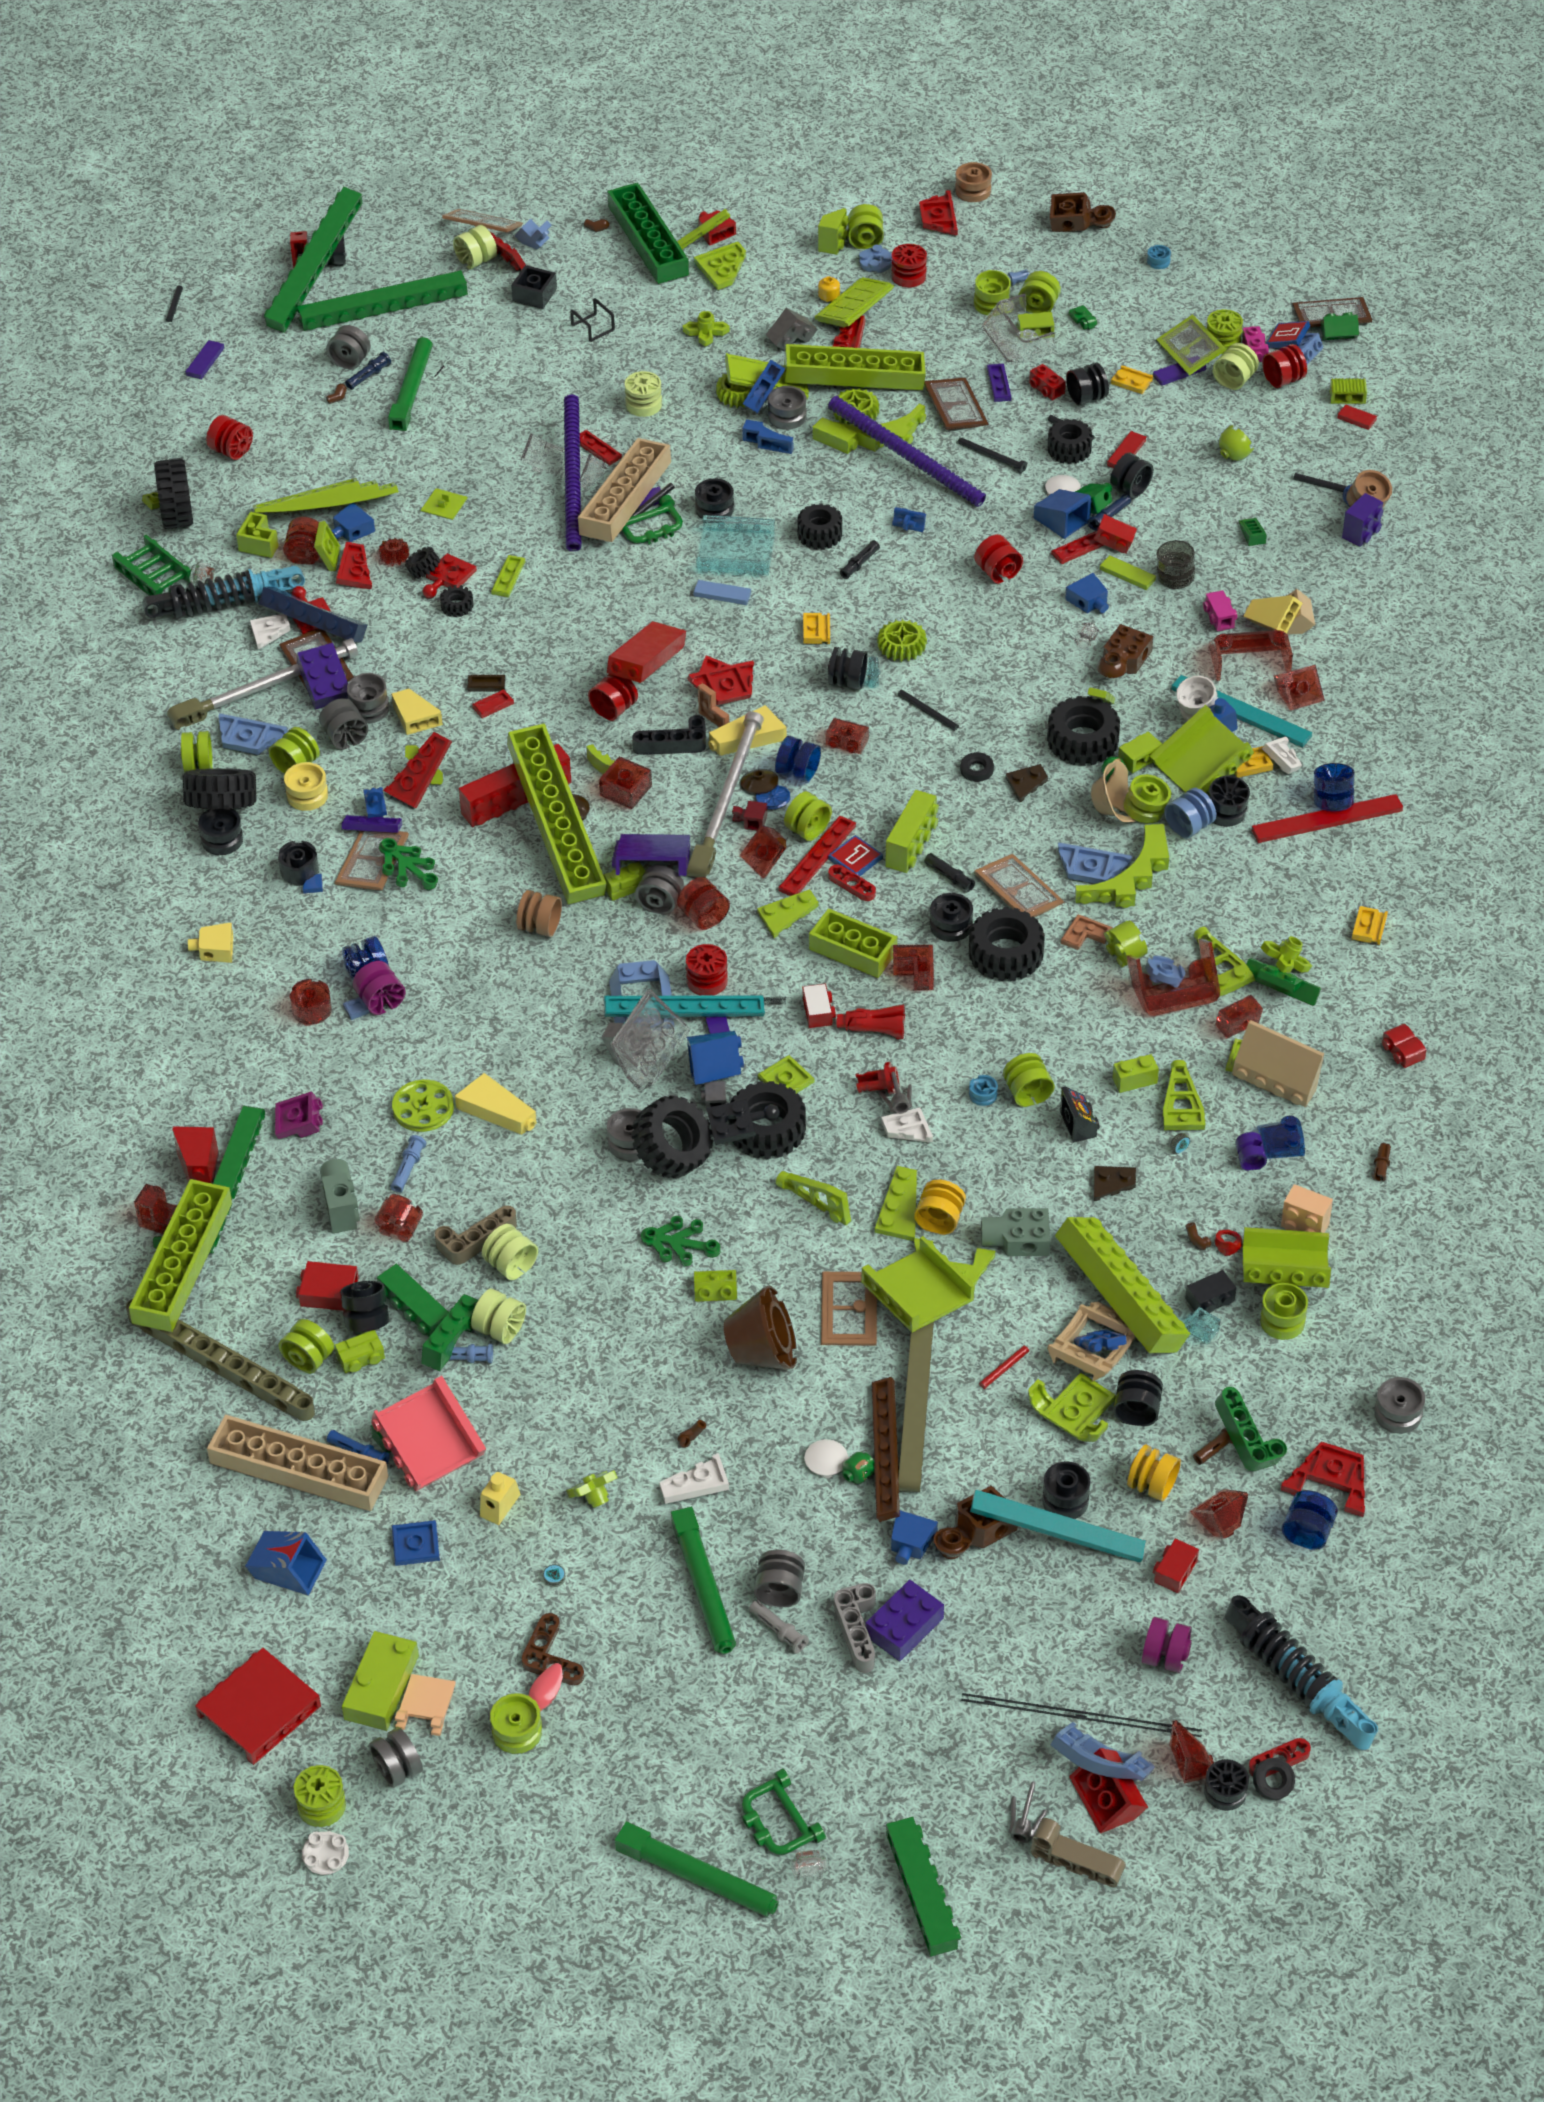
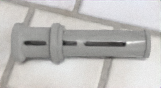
[749,1600,809,1654]

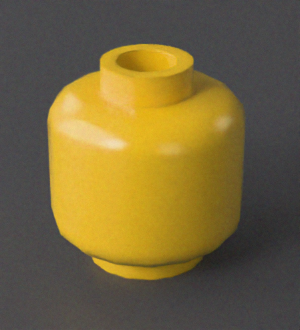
[818,276,840,302]

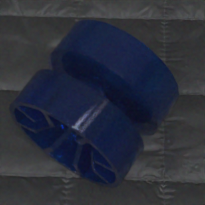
[1314,763,1355,811]

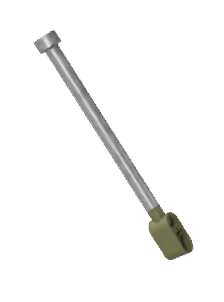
[167,638,358,730]
[687,712,764,880]

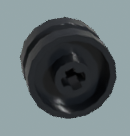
[1110,452,1154,499]
[695,478,734,522]
[198,808,244,855]
[930,893,973,942]

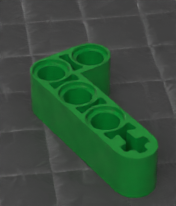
[1215,1387,1287,1471]

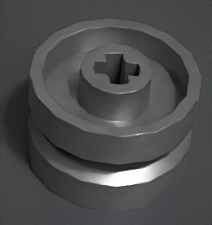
[326,325,371,370]
[768,386,807,430]
[635,865,685,915]
[607,1108,642,1161]
[1374,1377,1425,1434]
[369,1727,423,1788]

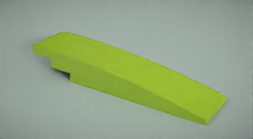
[252,478,399,513]

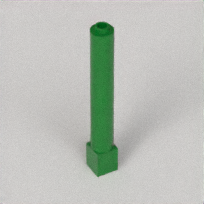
[388,337,433,431]
[671,1506,736,1654]
[615,1821,779,1917]

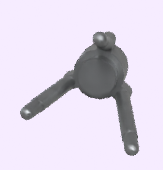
[877,1072,912,1114]
[1008,1781,1047,1843]

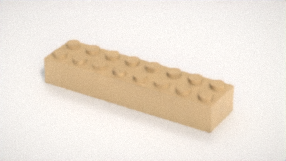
[578,438,671,542]
[207,1414,388,1511]

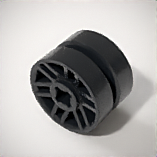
[1204,1759,1249,1811]

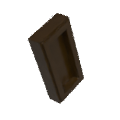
[467,675,506,692]

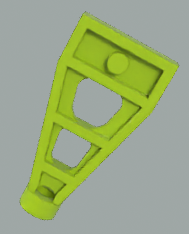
[1193,927,1255,997]
[1162,1060,1206,1130]
[776,1171,851,1225]

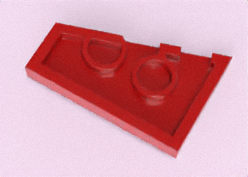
[336,542,372,589]

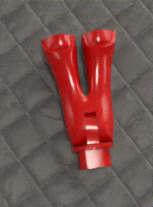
[836,1004,905,1040]

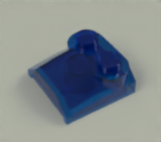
[1257,1116,1305,1159]

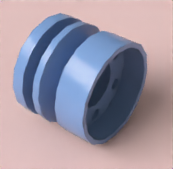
[1164,788,1216,839]

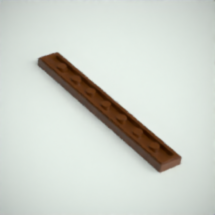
[872,1376,900,1522]

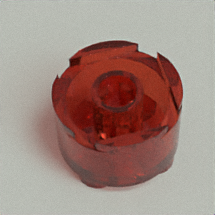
[290,979,332,1026]
[375,1194,423,1242]

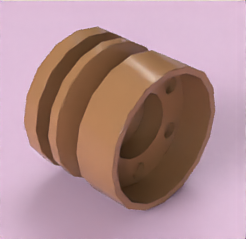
[516,890,562,937]

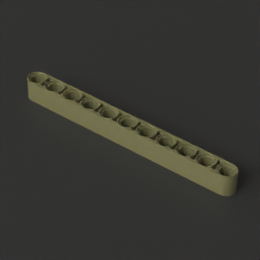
[899,1322,934,1493]

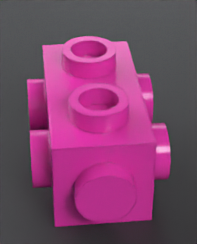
[1242,326,1269,362]
[1203,590,1237,631]

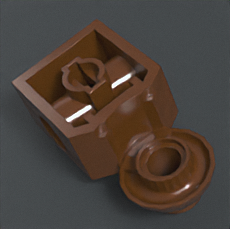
[1050,192,1116,232]
[1097,624,1154,678]
[934,1485,1018,1559]

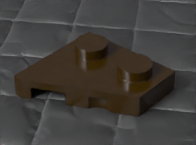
[1005,764,1048,802]
[1094,1166,1136,1201]

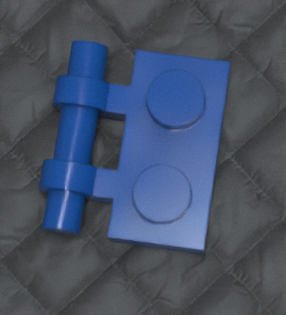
[1074,1330,1127,1352]

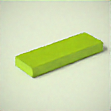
[491,555,526,598]
[1100,555,1156,590]
[1087,687,1115,704]

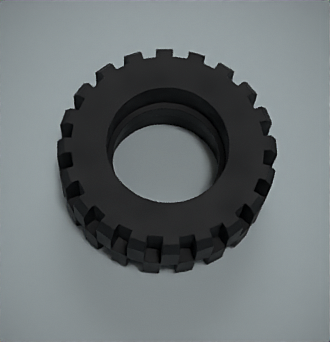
[154,458,194,529]
[1047,696,1120,766]
[182,768,257,809]
[969,907,1045,981]
[728,1081,806,1159]
[631,1095,713,1178]

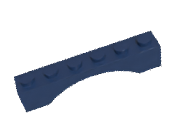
[258,586,368,642]

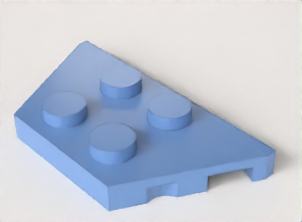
[218,713,288,755]
[1058,843,1132,884]

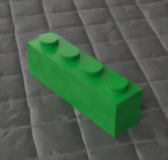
[377,1263,449,1337]

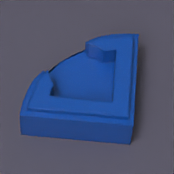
[303,873,323,894]

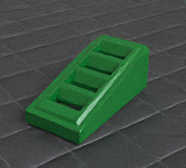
[1238,518,1267,546]

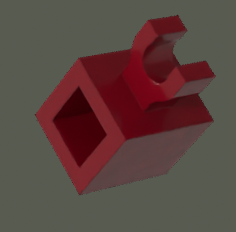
[732,801,767,832]

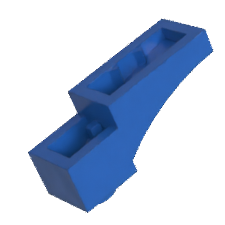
[743,359,785,414]
[742,419,794,454]

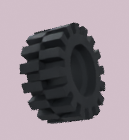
[405,546,440,579]
[440,585,474,617]

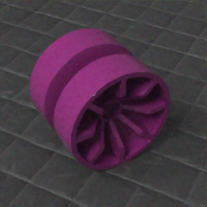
[352,961,406,1015]
[1142,1616,1192,1674]

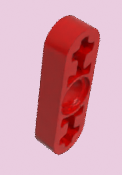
[828,865,876,901]
[1249,1738,1311,1777]

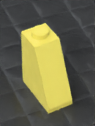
[1244,595,1303,636]
[391,689,443,735]

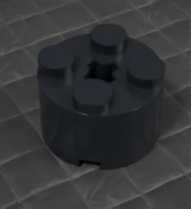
[278,841,319,886]

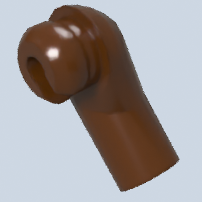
[584,219,610,232]
[326,383,347,404]
[1185,1222,1211,1250]
[677,1419,706,1448]

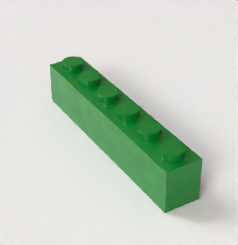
[886,1817,961,1957]

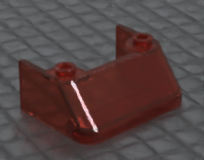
[1209,630,1293,681]
[1127,938,1220,1016]

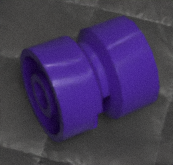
[1235,1132,1267,1171]

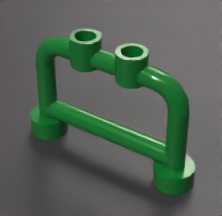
[621,495,683,545]
[742,1768,826,1855]

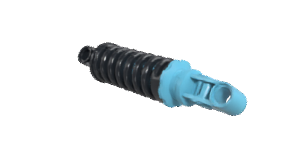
[142,566,305,620]
[1225,1595,1378,1750]

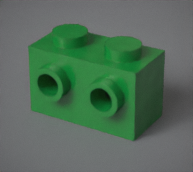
[1321,312,1359,340]

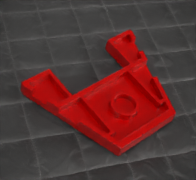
[1281,1441,1365,1517]

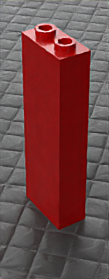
[607,621,686,683]

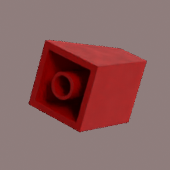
[172,1126,219,1184]

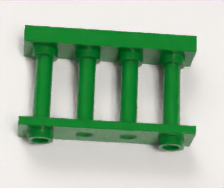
[112,535,192,596]

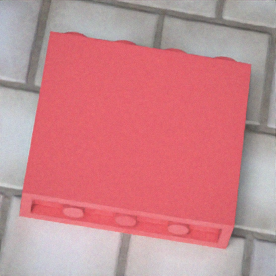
[371,1375,486,1491]

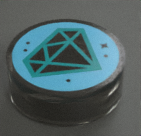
[1170,1133,1190,1154]
[543,1564,566,1587]

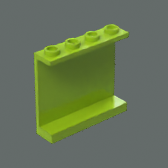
[1150,705,1254,795]
[1243,1227,1331,1288]
[861,1236,975,1333]

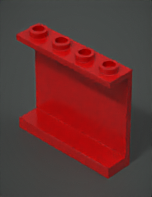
[195,1647,321,1765]

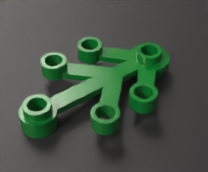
[379,838,438,890]
[641,1216,721,1266]

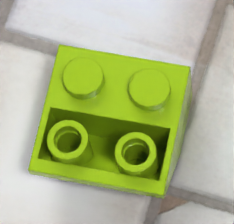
[818,208,849,255]

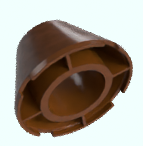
[723,1285,797,1370]

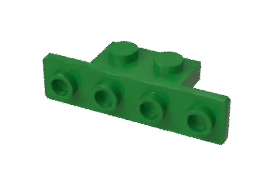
[1246,958,1321,1006]

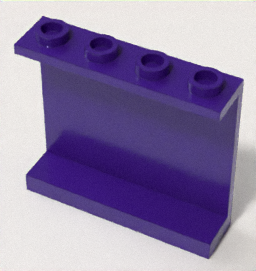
[612,834,690,876]

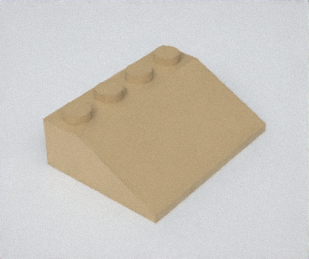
[1232,1020,1324,1107]

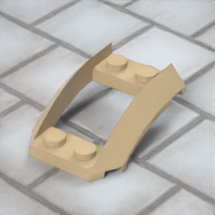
[1047,1302,1136,1382]

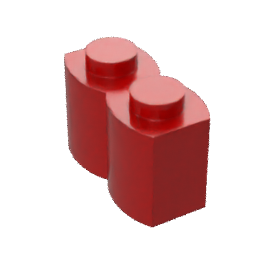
[1382,1024,1426,1068]

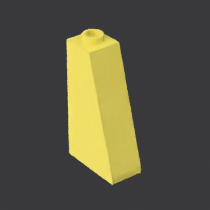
[708,705,787,756]
[455,1073,537,1135]

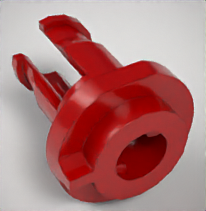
[855,1062,900,1095]

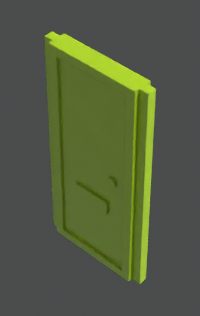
[814,277,894,327]
[725,353,809,399]

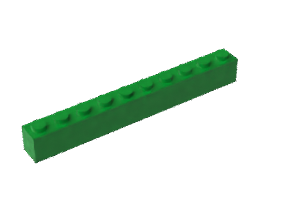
[264,186,363,333]
[297,270,468,331]

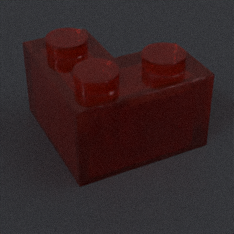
[893,944,934,990]
[134,1183,177,1235]

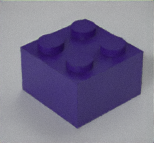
[1342,493,1384,547]

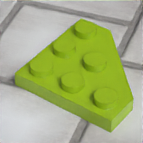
[694,241,746,290]

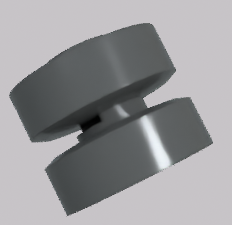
[319,699,368,750]

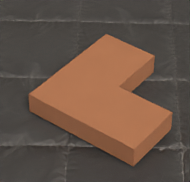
[698,683,730,727]
[1061,914,1113,950]

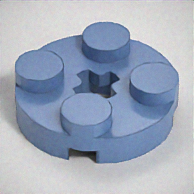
[859,245,892,273]
[1145,956,1185,987]

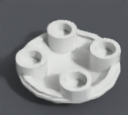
[1045,475,1081,496]
[804,1439,848,1478]
[302,1831,349,1875]

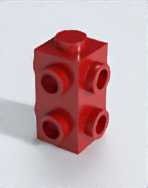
[1029,364,1066,401]

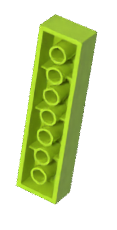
[784,344,926,390]
[129,1179,232,1332]
[1055,1217,1190,1353]

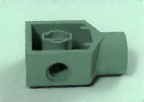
[320,1159,360,1234]
[981,1208,1050,1256]

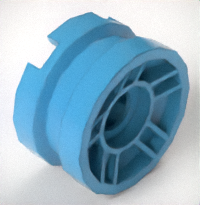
[1147,245,1171,269]
[969,1075,998,1106]

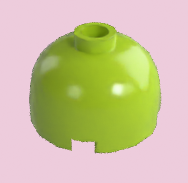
[1218,425,1254,461]

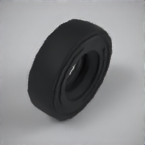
[960,752,994,782]
[1253,1758,1295,1800]

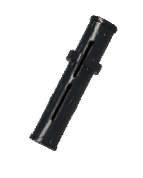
[840,540,880,579]
[924,853,975,892]

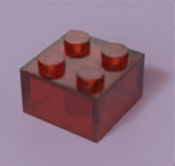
[599,756,652,809]

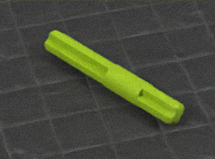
[677,209,730,250]

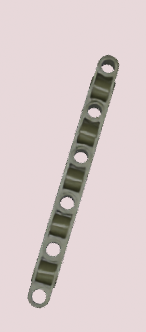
[126,1299,315,1421]

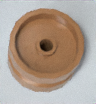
[955,162,992,202]
[1347,470,1392,507]

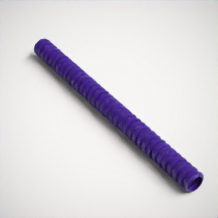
[564,394,582,551]
[828,395,986,507]

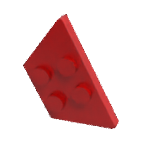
[919,190,958,235]
[687,660,754,705]

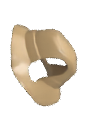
[1091,759,1136,822]

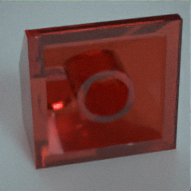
[1273,664,1325,710]
[740,825,787,878]
[1190,1489,1248,1538]
[1170,1720,1214,1784]

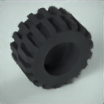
[1047,419,1092,464]
[797,503,842,550]

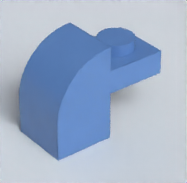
[515,219,552,249]

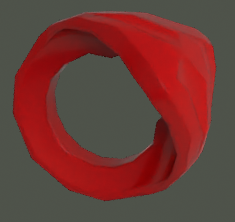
[1214,1230,1242,1256]

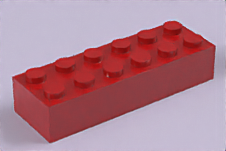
[458,744,572,828]

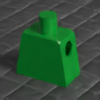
[1075,482,1112,514]

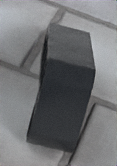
[632,715,706,755]

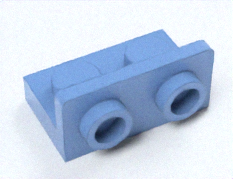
[1298,333,1323,364]

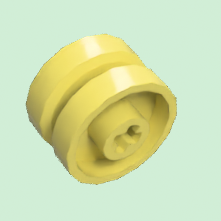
[284,762,328,811]

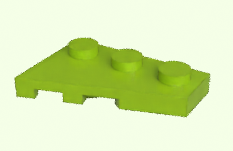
[757,889,819,938]

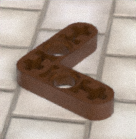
[521,1613,585,1686]

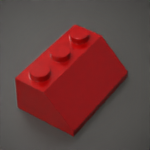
[1069,1748,1148,1833]

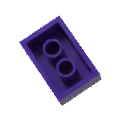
[297,643,348,710]
[865,1579,944,1662]

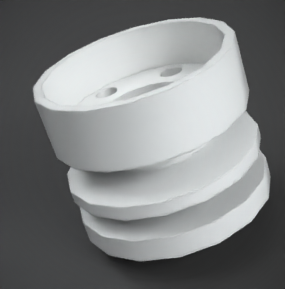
[1177,676,1218,722]

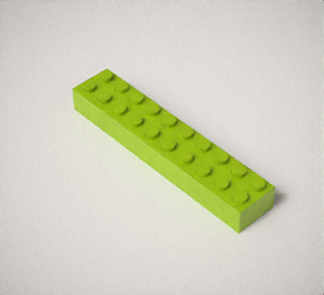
[507,723,606,904]

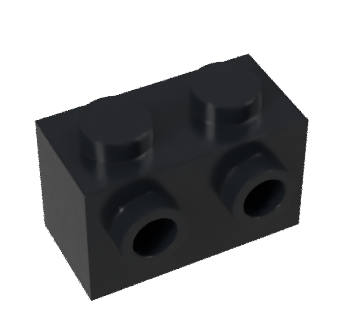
[1185,1270,1236,1317]

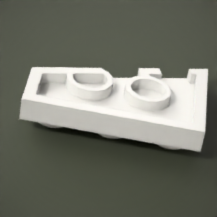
[659,1453,729,1504]

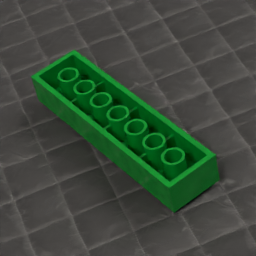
[607,182,689,284]

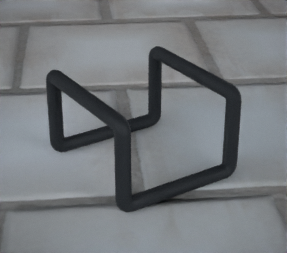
[570,298,615,342]

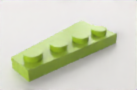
[875,1166,917,1241]

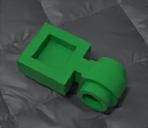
[1068,305,1097,330]

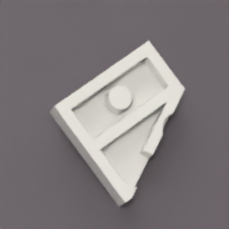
[250,614,290,649]

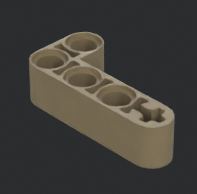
[435,1205,517,1265]
[1031,1818,1126,1887]

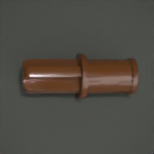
[1372,1142,1391,1182]

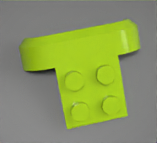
[1028,1373,1116,1442]

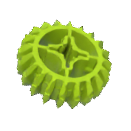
[716,374,752,409]
[832,388,879,425]
[877,619,927,662]

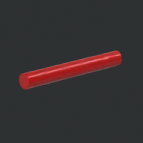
[979,1345,1029,1389]

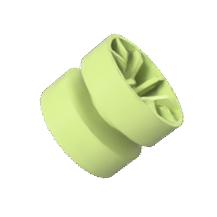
[453,225,497,269]
[471,1288,526,1344]

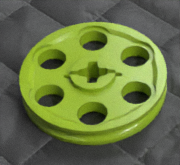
[392,1079,454,1132]

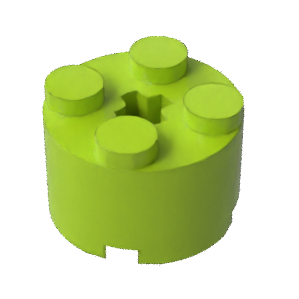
[1104,920,1148,968]

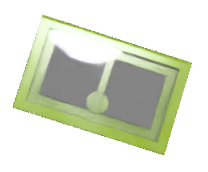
[1156,314,1226,376]

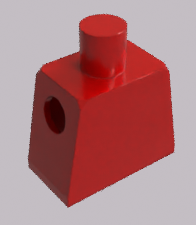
[698,210,736,246]
[290,231,308,269]

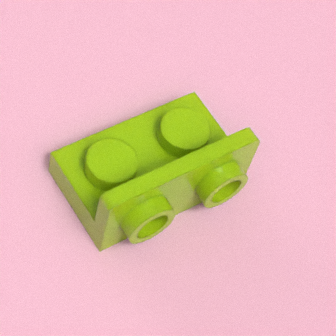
[694,1270,737,1302]

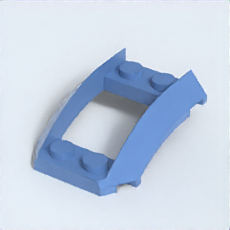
[609,960,675,1028]
[1050,1722,1155,1781]

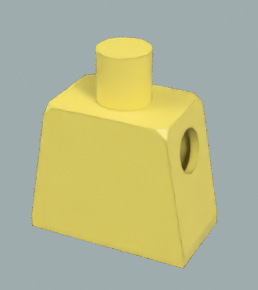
[188,923,233,963]
[480,1472,521,1525]

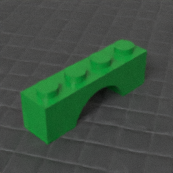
[421,1294,479,1372]

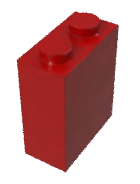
[296,1261,359,1311]

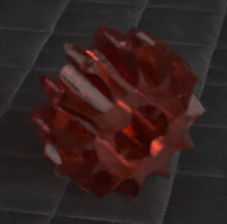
[379,537,410,567]

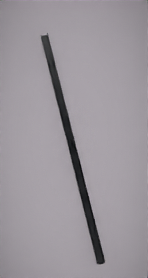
[961,1693,1202,1737]

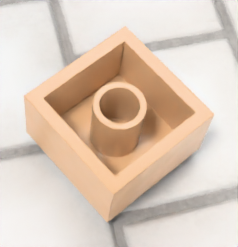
[1281,1184,1333,1233]

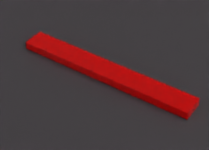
[1252,794,1403,843]

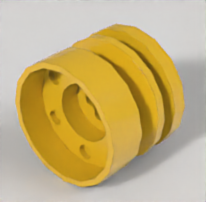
[914,1179,966,1235]
[1127,1444,1181,1502]

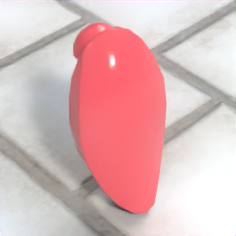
[528,1663,562,1711]

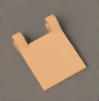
[395,1674,456,1736]

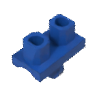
[892,507,926,532]
[363,787,387,818]

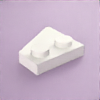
[1262,737,1302,774]
[881,1108,933,1142]

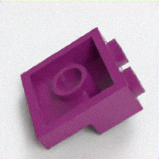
[275,1091,323,1139]

